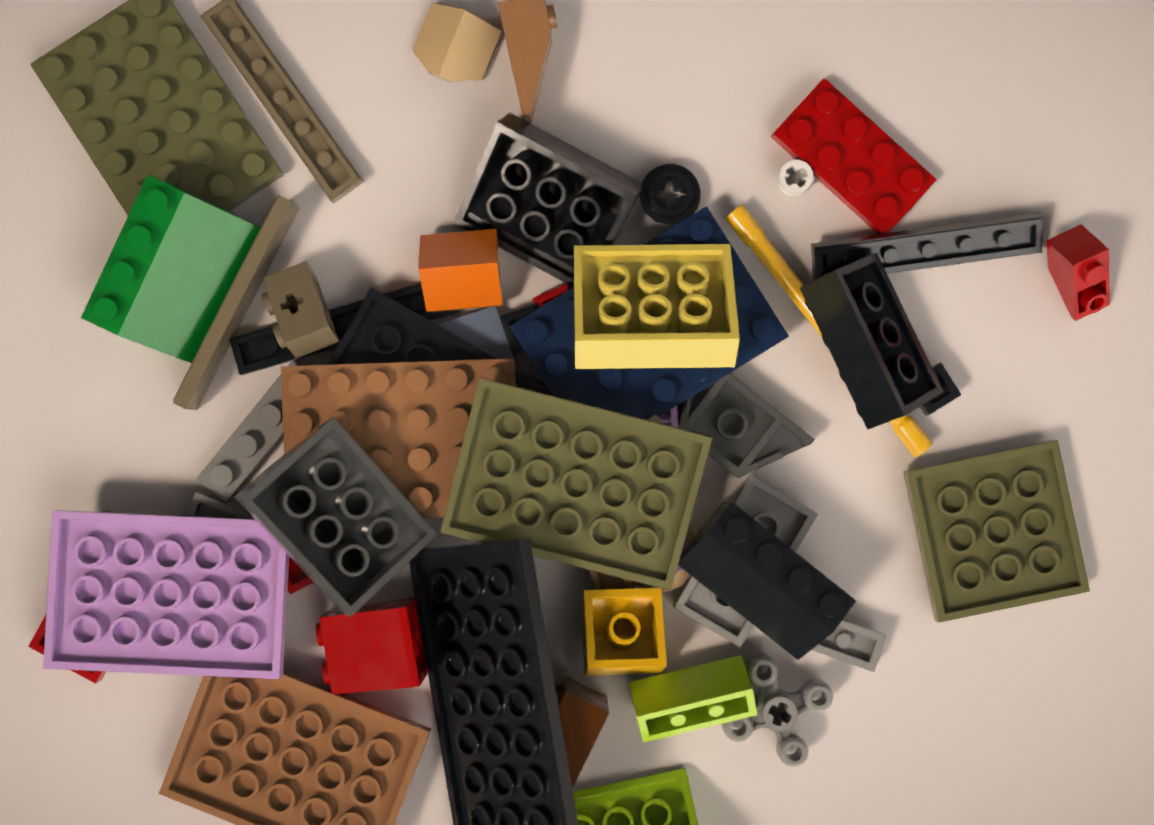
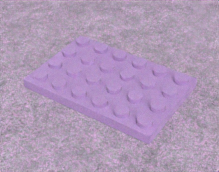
[43,510,289,679]

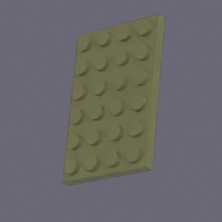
[30,0,284,216]
[440,377,712,590]

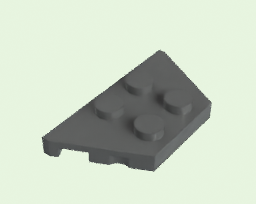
[678,374,815,478]

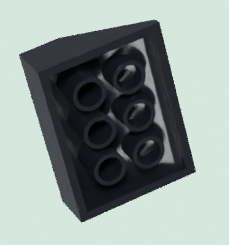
[453,113,645,287]

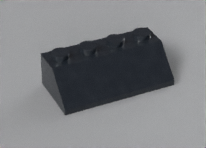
[800,252,944,430]
[678,502,856,660]

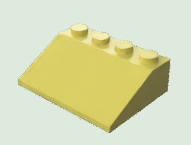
[574,244,740,369]

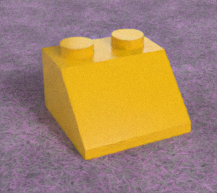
[583,588,667,676]

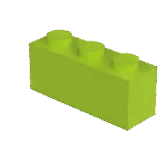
[629,655,757,743]

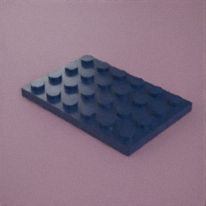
[509,206,789,420]

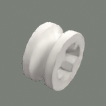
[776,160,813,197]

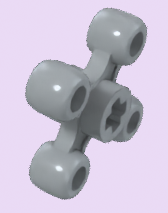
[722,654,833,767]

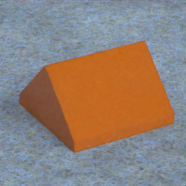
[418,229,503,312]

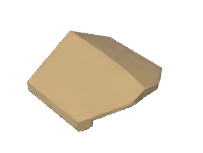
[413,3,502,82]

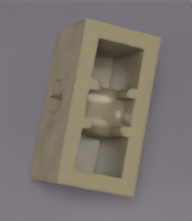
[262,261,339,358]

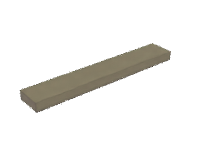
[200,0,364,204]
[173,195,300,410]

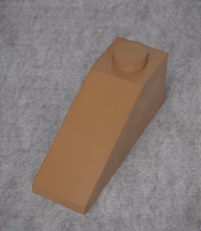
[498,0,558,123]

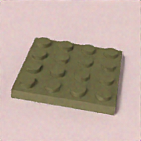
[903,440,1090,623]

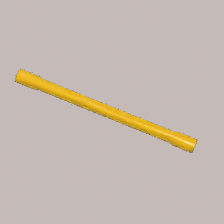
[725,204,933,457]

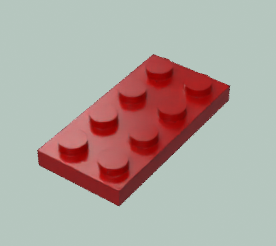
[771,78,937,234]

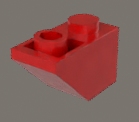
[1046,224,1110,321]

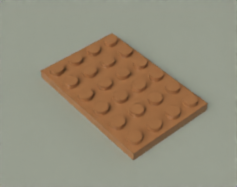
[281,359,516,518]
[159,671,431,825]

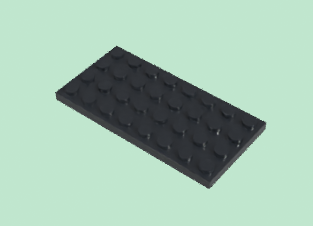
[409,538,579,825]

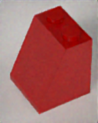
[316,597,428,695]

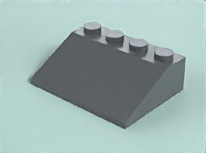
[235,417,437,618]

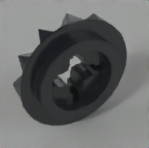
[639,164,701,226]

